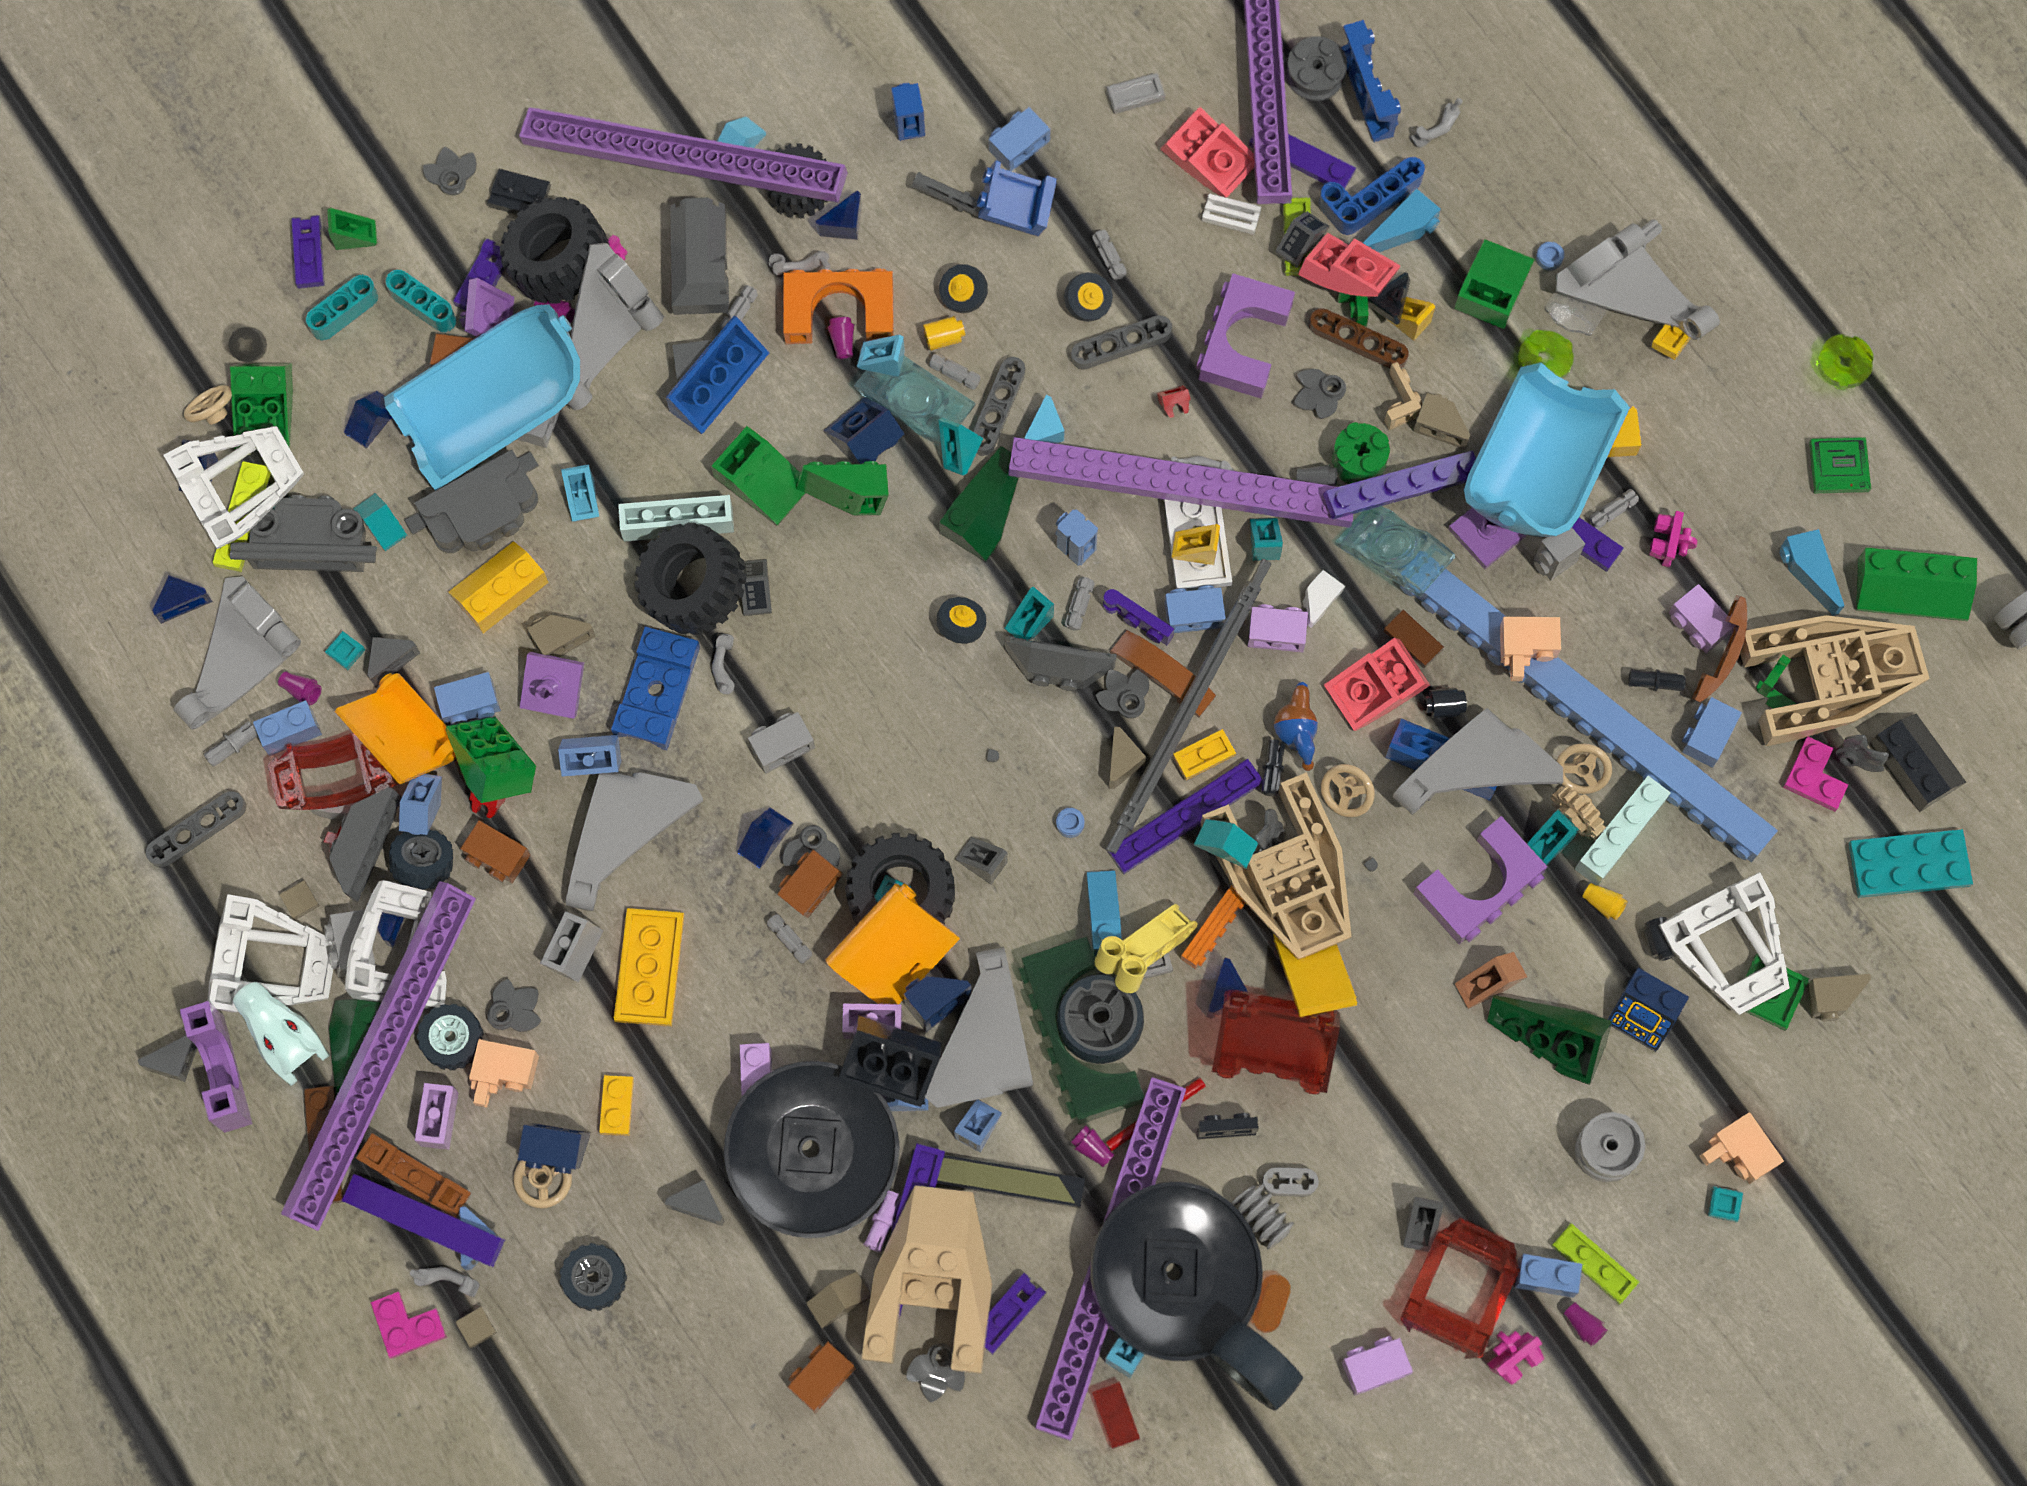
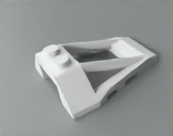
[164,426,304,549]
[1659,873,1789,1015]
[345,880,447,1009]
[208,895,333,1013]

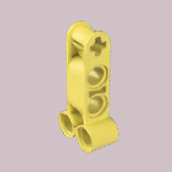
[1095,904,1198,993]

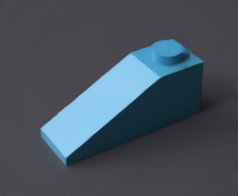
[1363,189,1441,253]
[1780,529,1845,616]
[1087,871,1122,957]

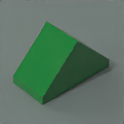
[327,208,377,250]

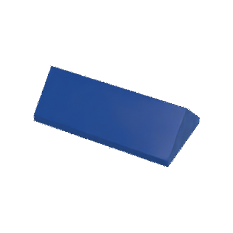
[666,316,769,434]
[1385,718,1497,801]

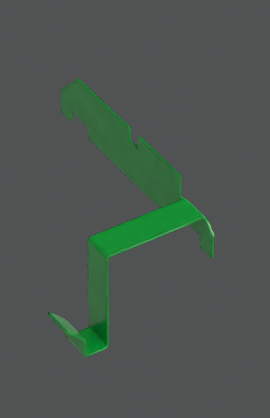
[1756,655,1797,709]

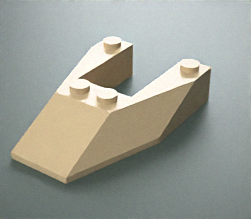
[1740,615,1930,746]
[1201,772,1351,960]
[862,1186,992,1374]

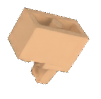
[1500,617,1561,681]
[469,1040,539,1108]
[1699,1112,1784,1184]

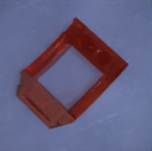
[268,732,400,810]
[1400,1218,1520,1359]

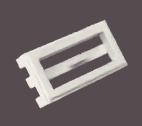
[1202,194,1261,235]

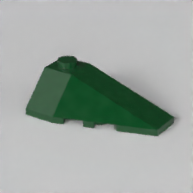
[939,446,1019,562]
[1487,995,1612,1085]
[329,999,381,1098]

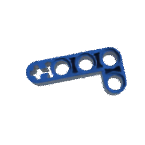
[1319,157,1425,235]

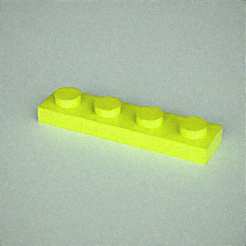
[213,461,271,572]

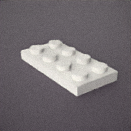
[1163,499,1232,591]

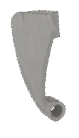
[1556,223,1720,341]
[568,243,664,411]
[173,576,301,730]
[1393,708,1563,815]
[566,772,703,911]
[925,947,1033,1108]

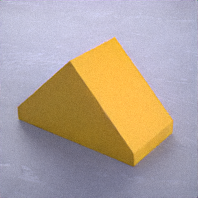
[1384,297,1435,341]
[1607,406,1642,457]
[1172,524,1220,565]

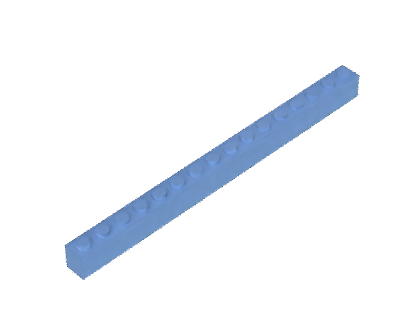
[1398,550,1778,863]

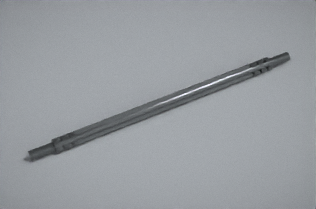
[1106,559,1272,855]

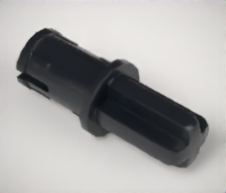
[1628,668,1686,692]
[1262,740,1286,796]

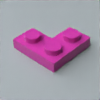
[1783,737,1848,812]
[371,1292,447,1359]

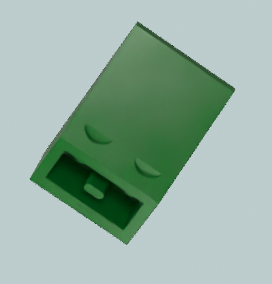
[1454,239,1535,329]
[230,363,293,449]
[711,426,806,526]
[796,461,889,516]
[445,717,536,803]

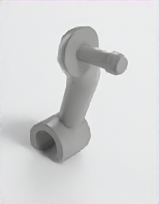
[1411,98,1462,148]
[769,251,830,275]
[1171,456,1234,471]
[712,634,735,694]
[410,1267,480,1297]

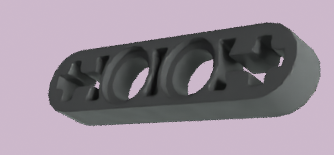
[1071,315,1172,370]
[973,357,1025,456]
[146,791,246,868]

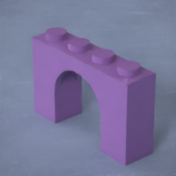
[1196,274,1295,399]
[1413,816,1547,945]
[180,1001,253,1133]

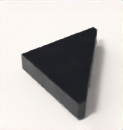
[1367,272,1411,325]

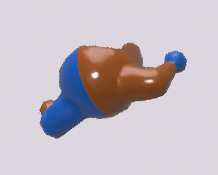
[1274,682,1318,771]

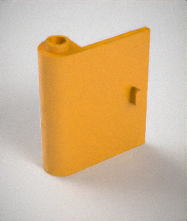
[335,673,456,784]
[825,883,960,1005]

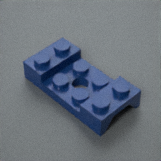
[1341,20,1401,143]
[611,627,700,751]

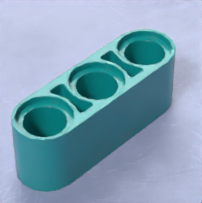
[386,270,456,333]
[306,275,378,341]

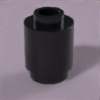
[1423,688,1467,718]
[1644,917,1676,961]

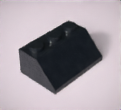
[1870,714,1966,813]
[838,1016,941,1107]

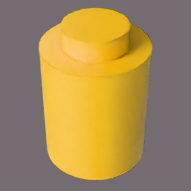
[923,316,965,351]

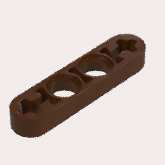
[1309,308,1409,369]

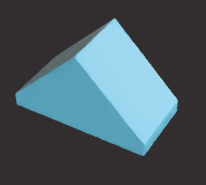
[718,117,767,148]
[857,335,905,377]
[1024,395,1065,444]
[561,465,599,521]
[1105,1338,1145,1378]

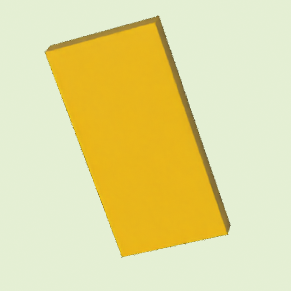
[614,908,685,1027]
[1273,934,1357,1017]

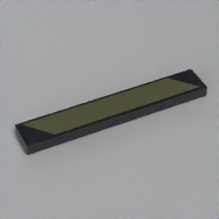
[908,1150,1085,1208]

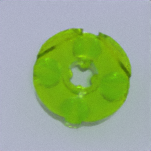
[1518,330,1574,379]
[1816,334,1874,390]

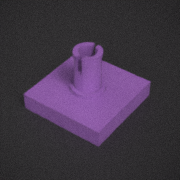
[460,278,514,337]
[1448,508,1527,570]
[520,652,584,719]

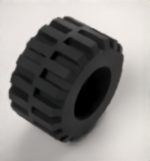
[765,143,828,219]

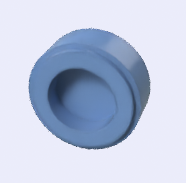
[1536,242,1564,271]
[1056,808,1085,838]

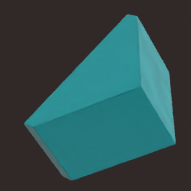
[938,418,984,476]
[353,493,408,552]
[1250,518,1283,561]
[1005,586,1054,640]
[1527,810,1579,865]
[1194,819,1258,869]

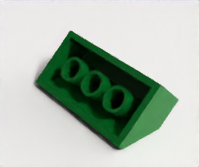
[1856,547,1978,621]

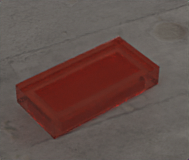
[1092,1382,1140,1450]

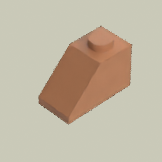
[1455,952,1527,1009]

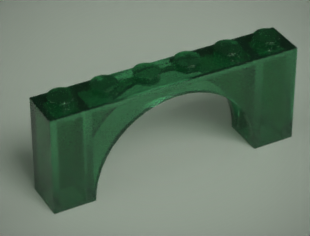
[1018,936,1145,1125]

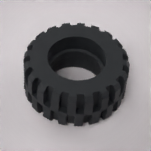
[500,197,610,304]
[634,522,746,635]
[845,833,955,925]

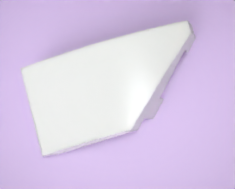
[1303,570,1345,628]

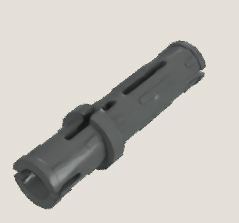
[912,172,984,220]

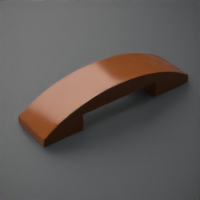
[1692,595,1747,702]
[1110,630,1216,718]
[356,1133,472,1218]

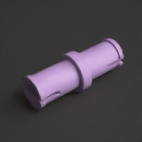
[864,1191,902,1252]

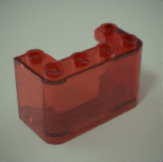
[1211,990,1340,1095]

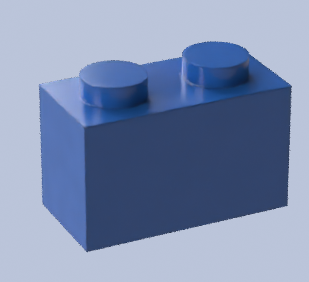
[892,83,925,141]

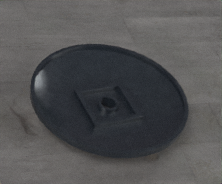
[724,1061,900,1238]
[1090,1182,1263,1361]

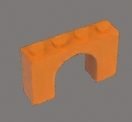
[784,268,894,344]

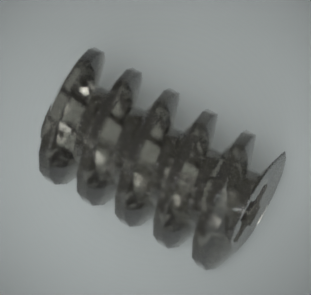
[228,327,267,362]

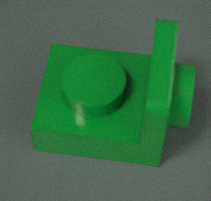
[1338,292,1369,327]

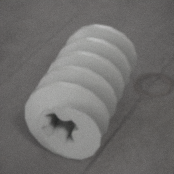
[1232,1184,1294,1250]

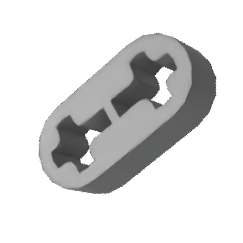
[1262,1168,1319,1197]

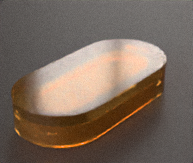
[1251,1274,1291,1333]

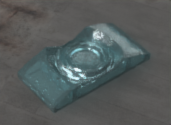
[854,356,975,446]
[1335,506,1456,597]

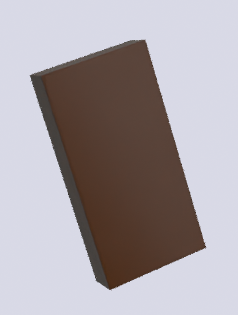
[1384,609,1444,668]

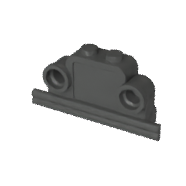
[404,450,539,554]
[230,495,377,572]

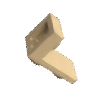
[1384,362,1422,430]

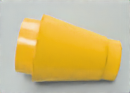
[1583,883,1628,920]

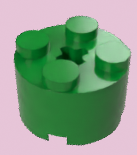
[1332,422,1390,484]

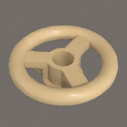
[184,385,232,425]
[1556,743,1612,794]
[1321,764,1375,817]
[514,1161,572,1208]

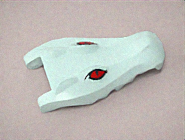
[233,982,330,1086]

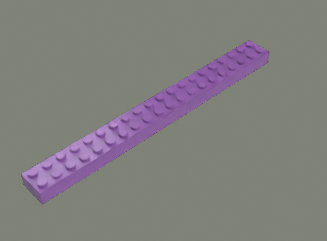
[1244,0,1292,204]
[519,107,848,202]
[1009,437,1353,528]
[281,881,476,1231]
[1035,1077,1186,1441]

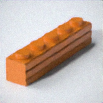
[1181,885,1246,969]

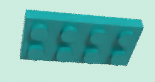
[1848,829,1973,898]

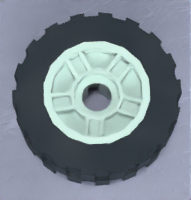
[417,1004,484,1071]

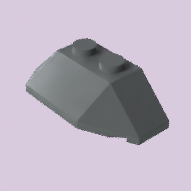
[1005,636,1117,691]
[329,787,402,902]

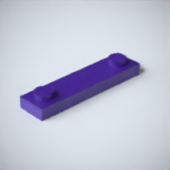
[1249,134,1356,189]
[1572,517,1624,572]

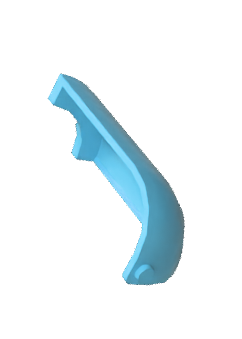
[384,305,580,491]
[1464,363,1630,537]

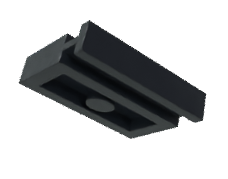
[487,169,551,214]
[1197,1113,1259,1140]

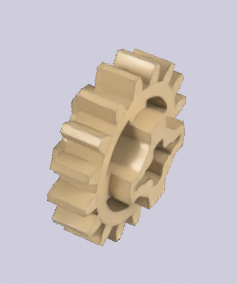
[1551,786,1606,840]

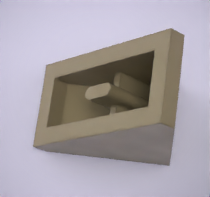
[1109,727,1146,789]
[807,1272,871,1329]

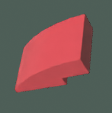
[1160,107,1255,198]
[1298,233,1401,297]
[1324,638,1430,731]

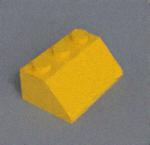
[448,541,548,634]

